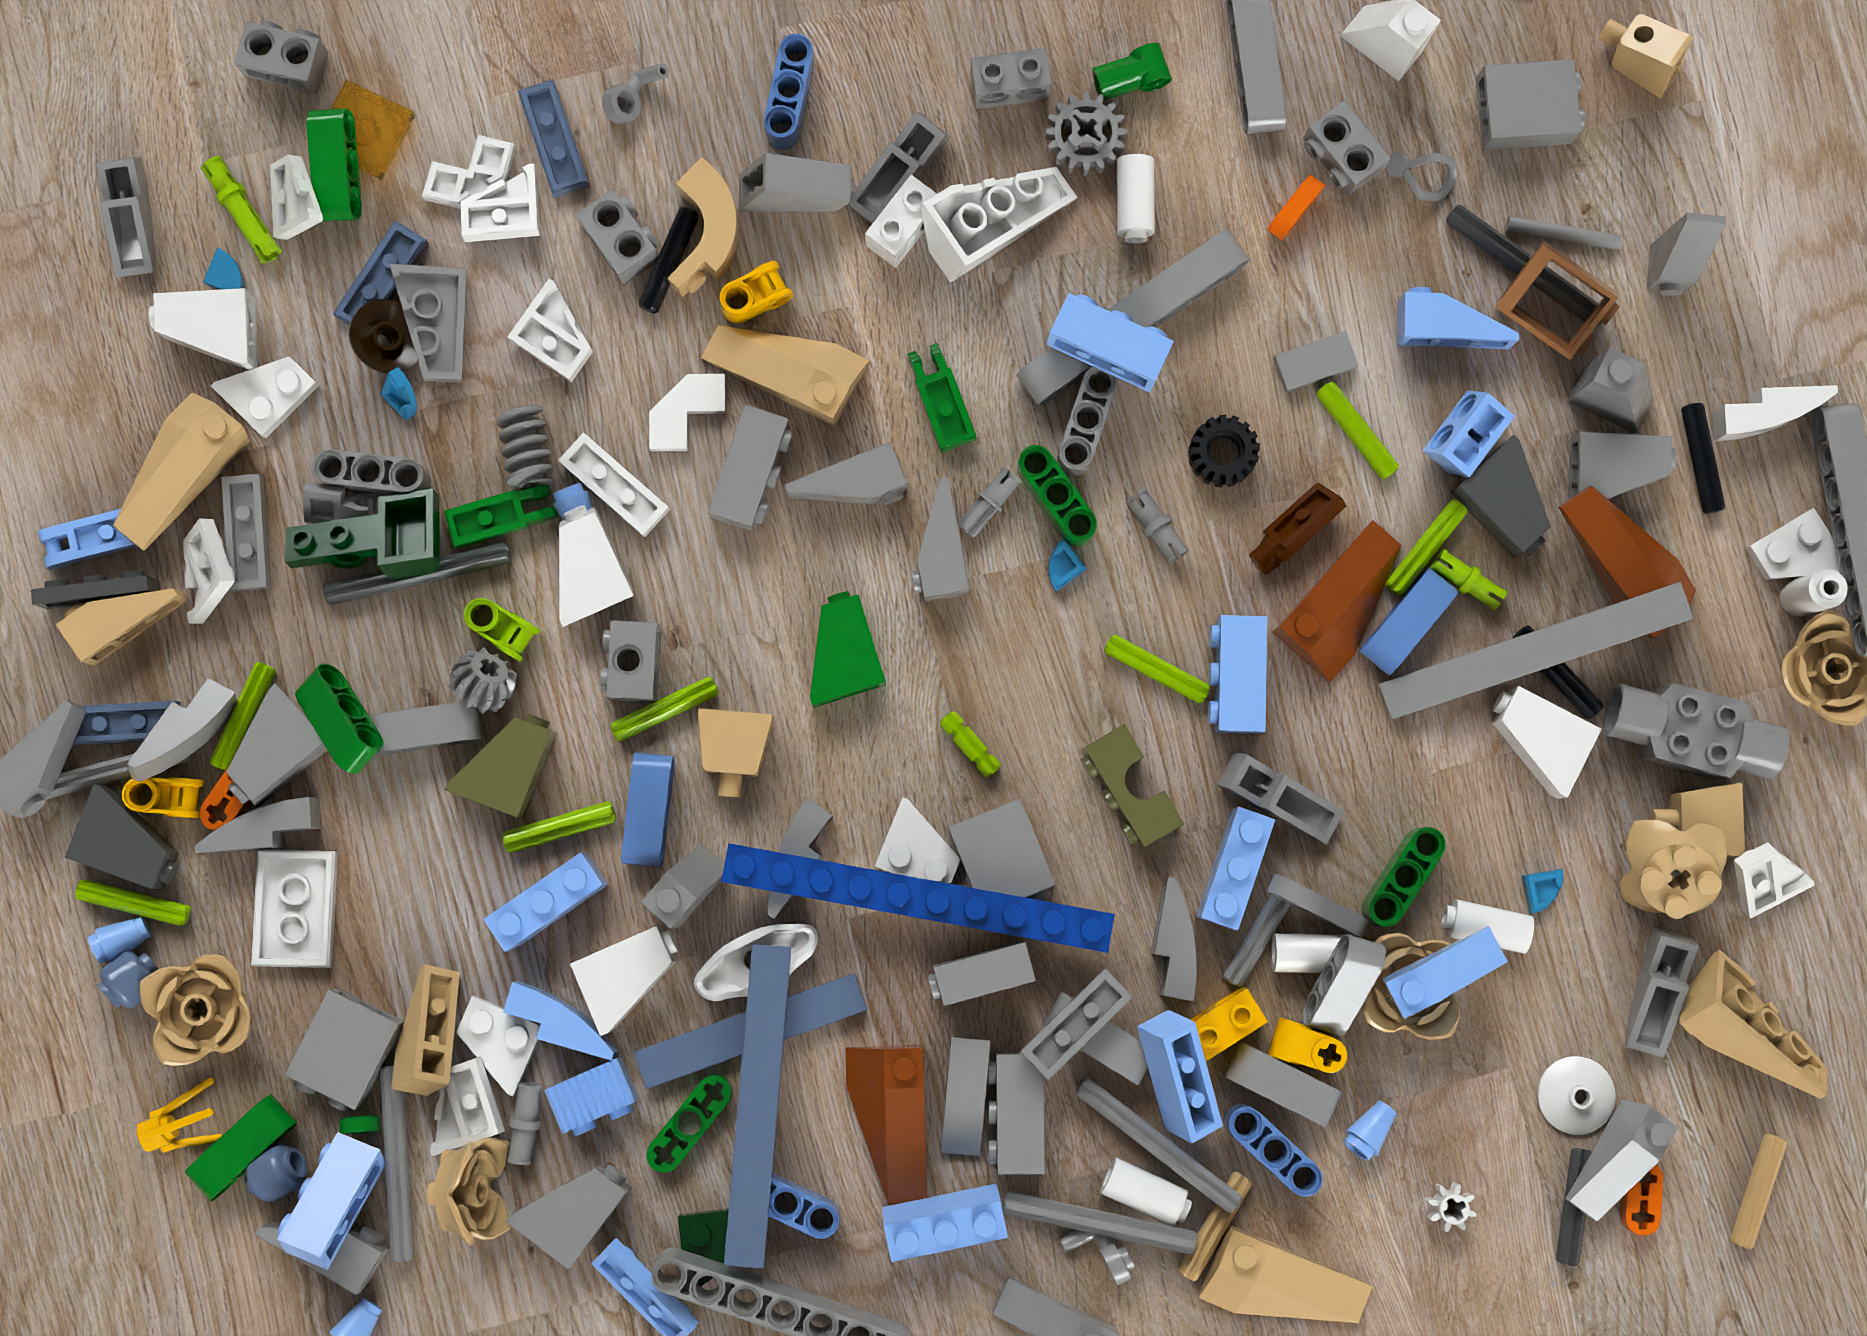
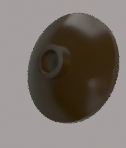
[349,299,418,373]

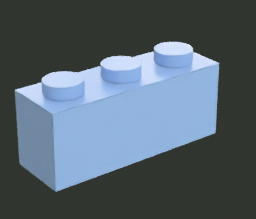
[1046,293,1174,392]
[1208,615,1267,734]
[1196,806,1276,930]
[483,852,609,952]
[1137,1010,1223,1144]
[277,1133,385,1270]
[882,1183,1008,1262]

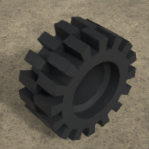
[1188,415,1260,488]

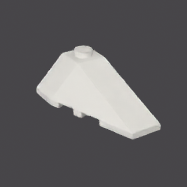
[920,167,1078,282]

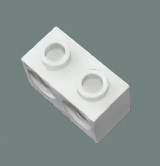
[865,175,937,268]

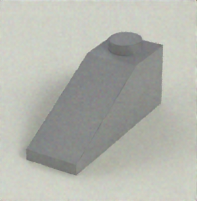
[1647,212,1726,296]
[784,442,908,506]
[911,477,970,602]
[0,700,86,818]
[1566,1099,1678,1221]
[255,1222,390,1295]
[993,1276,1119,1336]

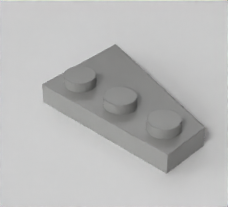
[389,263,467,383]

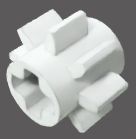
[1425,1182,1476,1232]

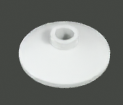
[1537,1056,1616,1135]

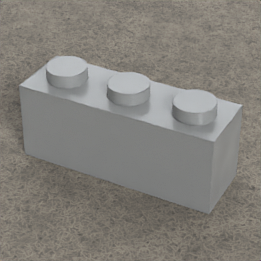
[708,405,794,532]
[988,1052,1045,1175]

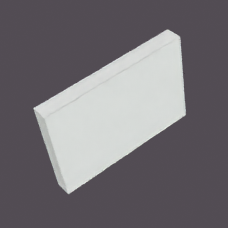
[251,849,338,968]

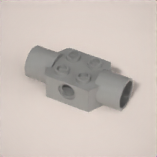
[1603,683,1790,780]

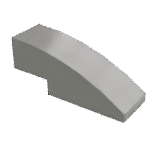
[848,112,951,224]
[95,157,155,278]
[127,678,237,782]
[1217,752,1345,845]
[195,797,321,854]
[768,797,833,919]
[1151,877,1197,1001]
[1625,926,1699,1058]
[941,1035,990,1156]

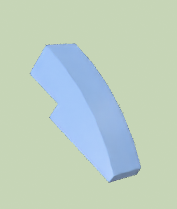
[503,981,619,1061]

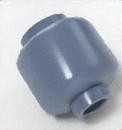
[97,951,158,1009]
[245,1144,307,1202]

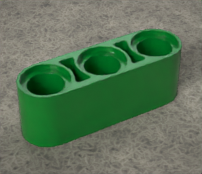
[306,108,362,222]
[1017,445,1097,547]
[295,663,384,774]
[1362,827,1446,927]
[185,1094,297,1202]

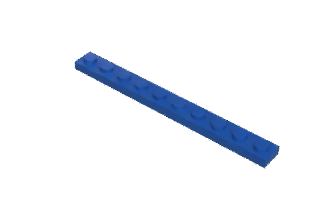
[721,843,1115,953]

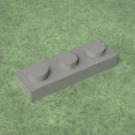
[221,474,271,592]
[1020,968,1133,1080]

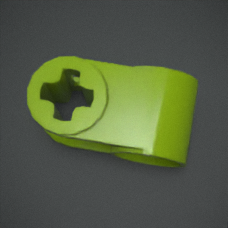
[464,598,541,662]

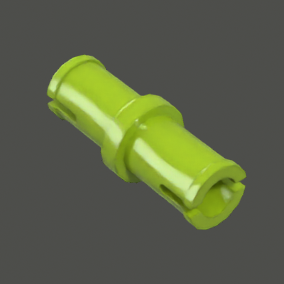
[1430,548,1508,611]

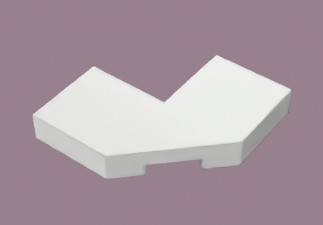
[422,135,516,209]
[649,374,726,452]

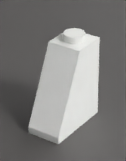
[1340,0,1441,82]
[149,288,258,371]
[559,505,634,627]
[1492,686,1602,799]
[570,926,678,1036]

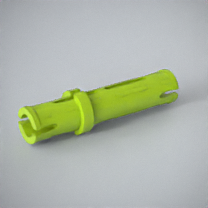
[200,156,282,263]

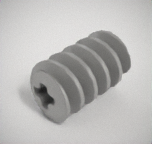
[496,405,556,489]

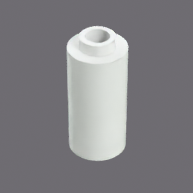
[1117,154,1155,244]
[1780,569,1848,617]
[1441,899,1534,954]
[1271,933,1352,973]
[1100,1157,1192,1226]

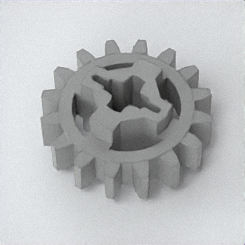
[1045,91,1127,176]

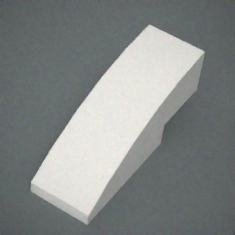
[1712,385,1838,442]

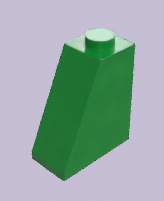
[810,591,886,708]

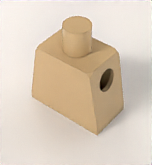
[1598,14,1694,99]
[698,708,774,798]
[1649,783,1745,858]

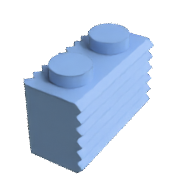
[544,1056,639,1136]

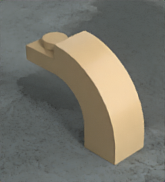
[668,157,739,298]

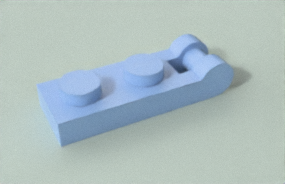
[38,509,138,570]

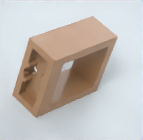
[1495,240,1620,360]

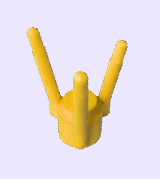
[136,1077,222,1153]

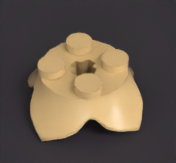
[1781,610,1867,726]
[1620,819,1727,919]
[1362,933,1460,1040]
[140,954,251,1066]
[426,1137,510,1246]

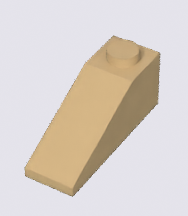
[55,588,189,666]
[391,964,460,1096]

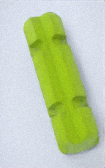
[940,711,1001,778]

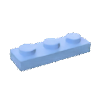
[591,1238,700,1336]

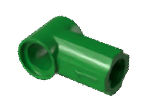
[1092,42,1172,101]

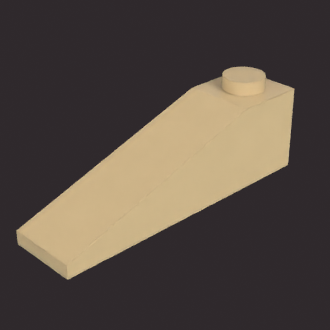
[701,325,869,428]
[113,393,250,551]
[1679,949,1827,1099]
[1198,1224,1373,1323]

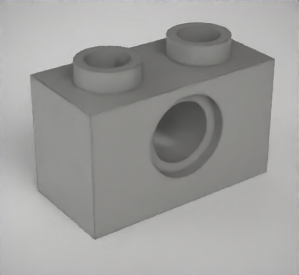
[600,620,661,702]

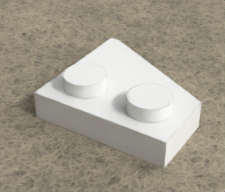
[270,154,323,240]
[460,164,540,242]
[211,357,320,439]
[1745,508,1840,580]
[875,797,961,884]
[1734,842,1815,919]
[456,996,540,1097]

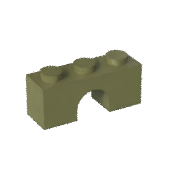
[1080,724,1184,849]

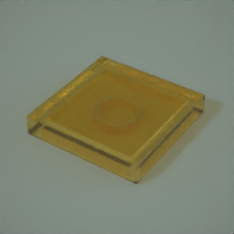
[331,80,415,181]

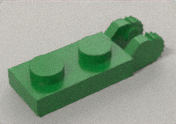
[907,343,977,453]
[444,485,558,549]

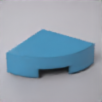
[203,248,245,290]
[380,367,417,420]
[1048,538,1087,592]
[1522,869,1563,914]

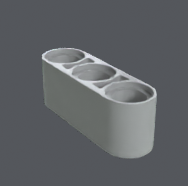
[1057,366,1117,476]
[312,449,431,495]
[369,701,482,755]
[1302,934,1386,1036]
[1042,992,1148,1085]
[1224,1042,1343,1128]

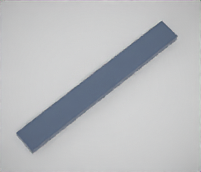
[724,944,792,1269]

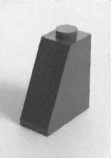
[1451,435,1550,558]
[65,784,179,889]

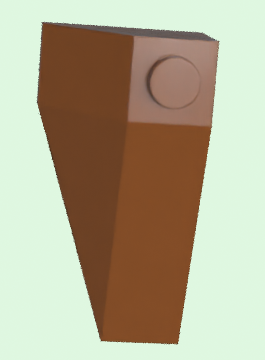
[1558,486,1696,638]
[1272,520,1401,683]
[846,1045,927,1204]

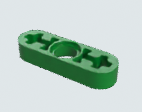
[646,1074,733,1173]

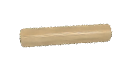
[1731,1134,1787,1249]
[1178,1172,1252,1281]

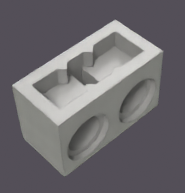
[234,20,329,94]
[970,48,1051,110]
[1303,100,1391,196]
[575,189,660,285]

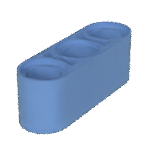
[764,34,814,150]
[1359,567,1459,675]
[621,752,675,867]
[1224,1103,1323,1197]
[769,1172,841,1239]

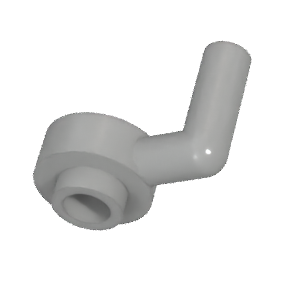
[602,63,669,124]
[1059,1230,1135,1285]

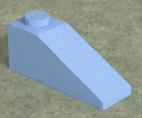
[1397,287,1519,349]
[1382,926,1508,1019]

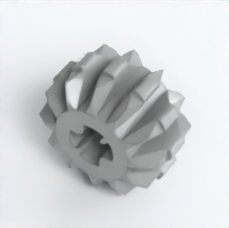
[448,647,517,714]

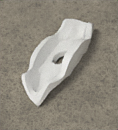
[694,924,818,1001]

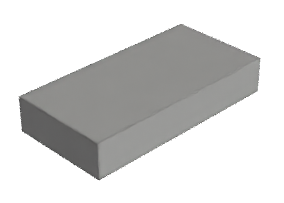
[1273,331,1358,393]

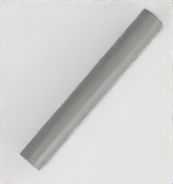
[1505,216,1621,250]

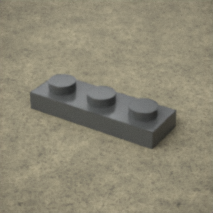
[31,570,160,609]

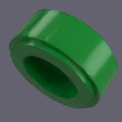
[339,1115,380,1135]

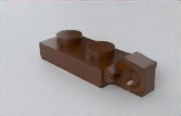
[1249,483,1347,575]

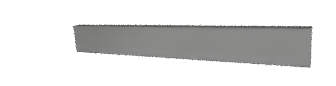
[1379,582,1694,720]

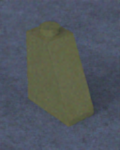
[445,714,557,819]

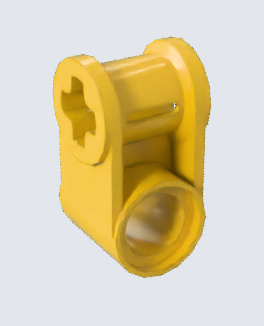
[719,261,795,324]
[122,777,204,819]
[1268,1017,1347,1073]

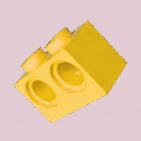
[1190,987,1268,1061]

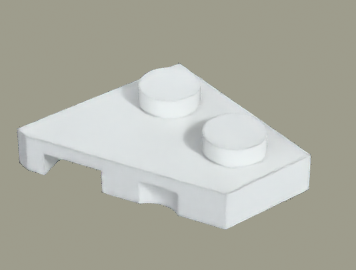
[507,278,593,382]
[183,518,235,624]
[430,1056,505,1156]

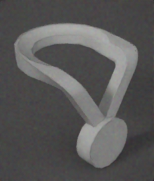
[1386,152,1457,201]

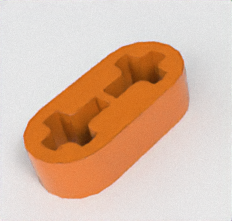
[1267,174,1325,241]
[199,769,251,830]
[1620,1165,1663,1236]

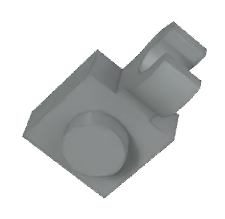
[302,482,374,523]

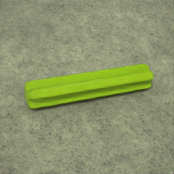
[1316,381,1399,479]
[1385,499,1468,596]
[1104,634,1210,703]
[210,662,276,771]
[610,677,719,741]
[503,801,616,853]
[75,879,191,926]

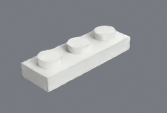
[558,432,670,537]

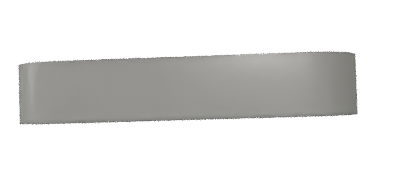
[1266,874,1369,938]

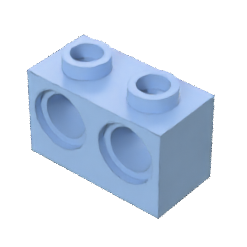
[1422,390,1515,477]

